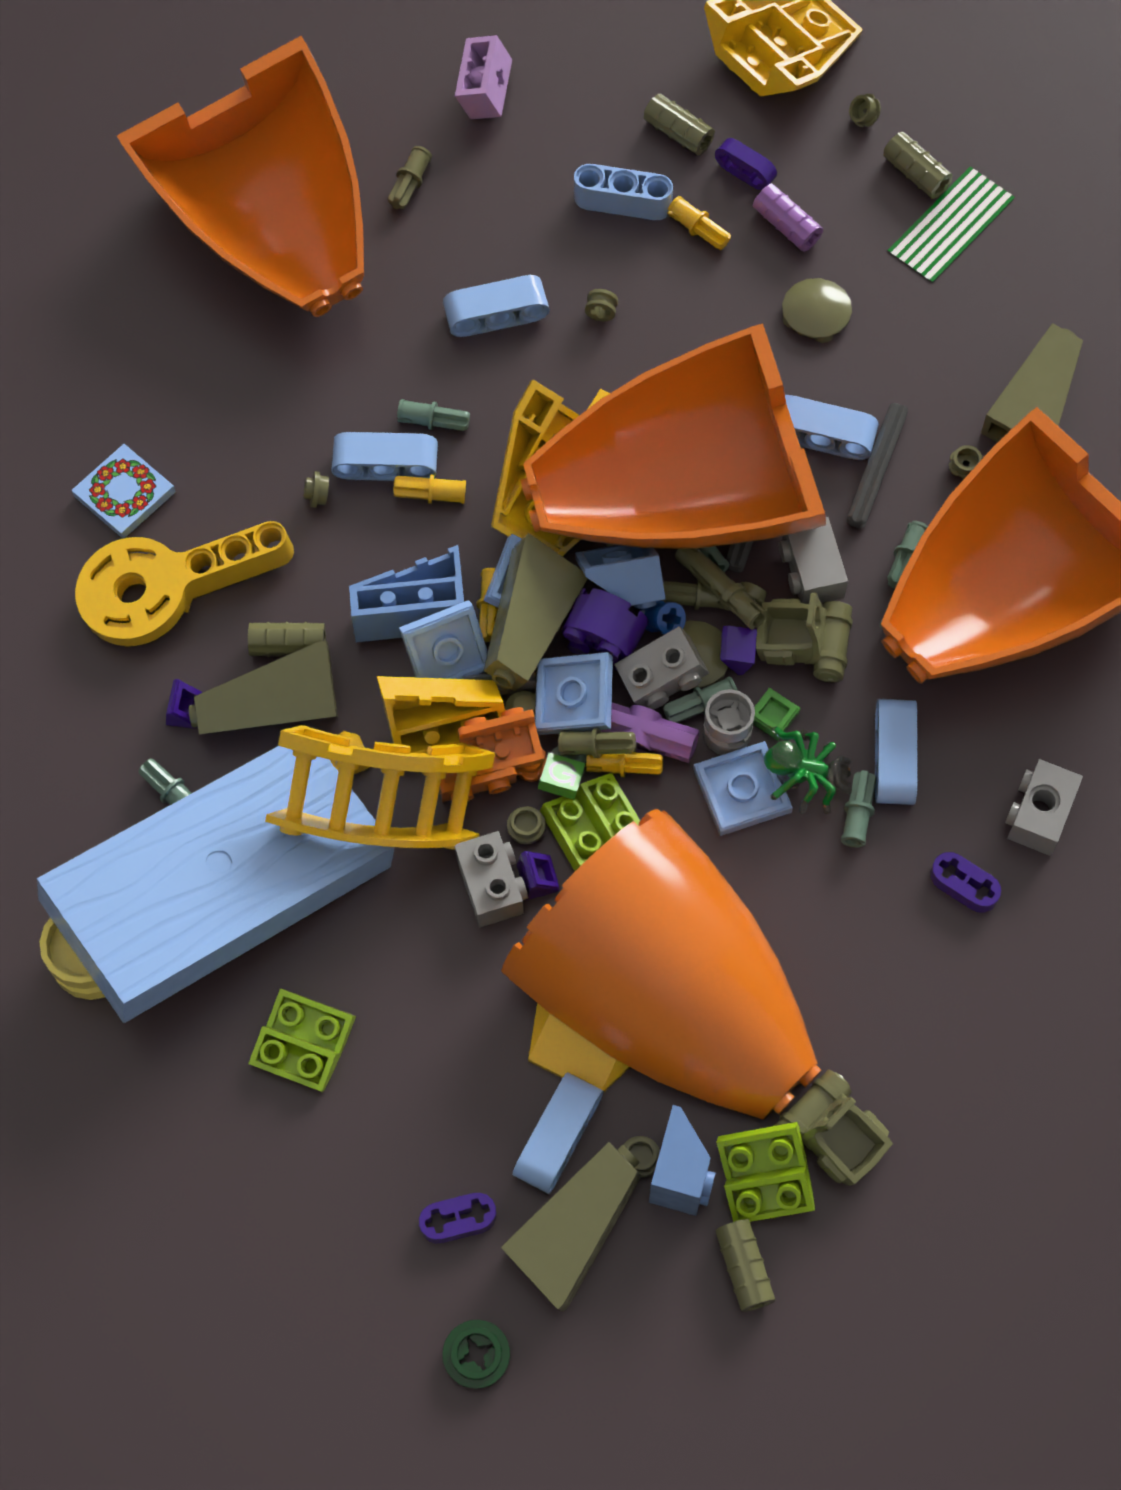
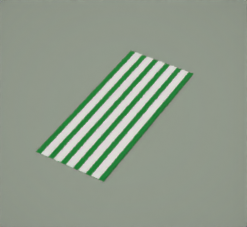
[887,166,1015,282]

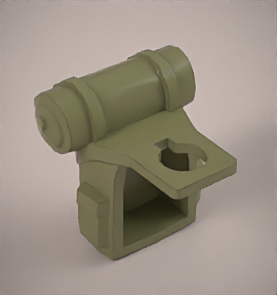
[756,593,853,683]
[774,1070,893,1186]

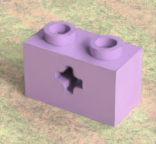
[455,35,512,119]

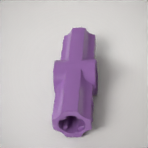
[601,702,700,763]

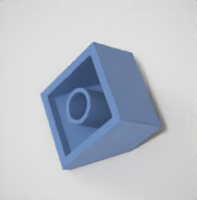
[575,545,665,609]
[649,1105,716,1216]

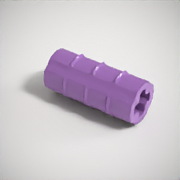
[753,184,823,252]

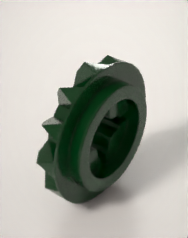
[443,1320,510,1390]

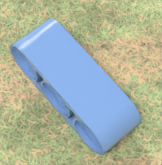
[574,164,673,220]
[443,275,550,337]
[785,395,879,460]
[331,432,438,481]
[875,699,917,805]
[512,1072,604,1194]

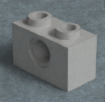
[1005,759,1083,856]

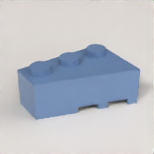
[349,545,464,642]

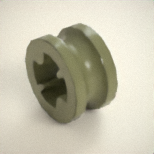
[585,289,618,322]

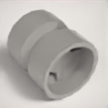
[703,689,755,755]

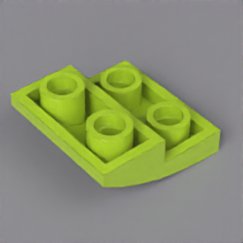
[540,773,640,871]
[248,989,356,1092]
[716,1122,815,1222]

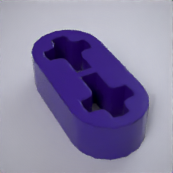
[715,138,777,190]
[930,852,1001,913]
[419,1193,497,1244]

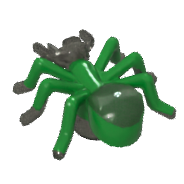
[764,726,852,815]

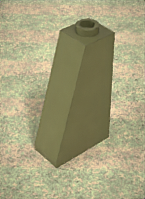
[981,323,1083,443]
[483,533,588,692]
[189,641,338,734]
[501,1142,642,1312]

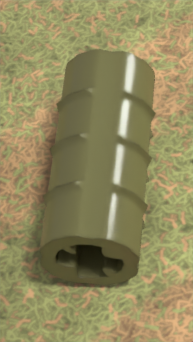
[643,93,715,156]
[883,131,953,199]
[248,621,326,658]
[715,1219,776,1312]

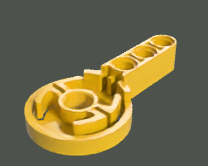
[75,521,294,646]

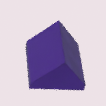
[720,626,757,675]
[166,679,203,729]
[517,851,560,900]

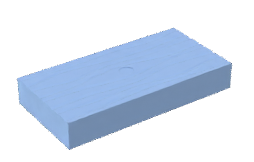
[37,746,395,1023]

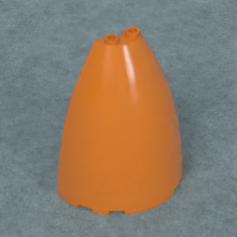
[117,36,364,317]
[520,323,826,549]
[881,407,1121,684]
[501,809,822,1120]

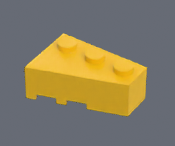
[377,676,505,753]

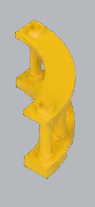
[265,725,495,850]

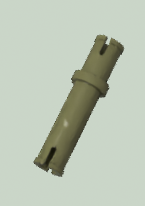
[675,548,767,630]

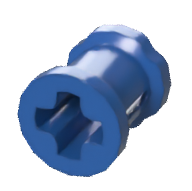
[638,600,686,635]

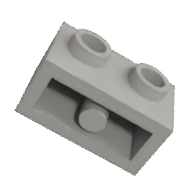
[778,517,848,604]
[614,626,709,709]
[454,831,528,928]

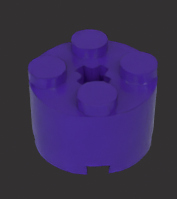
[561,588,649,671]

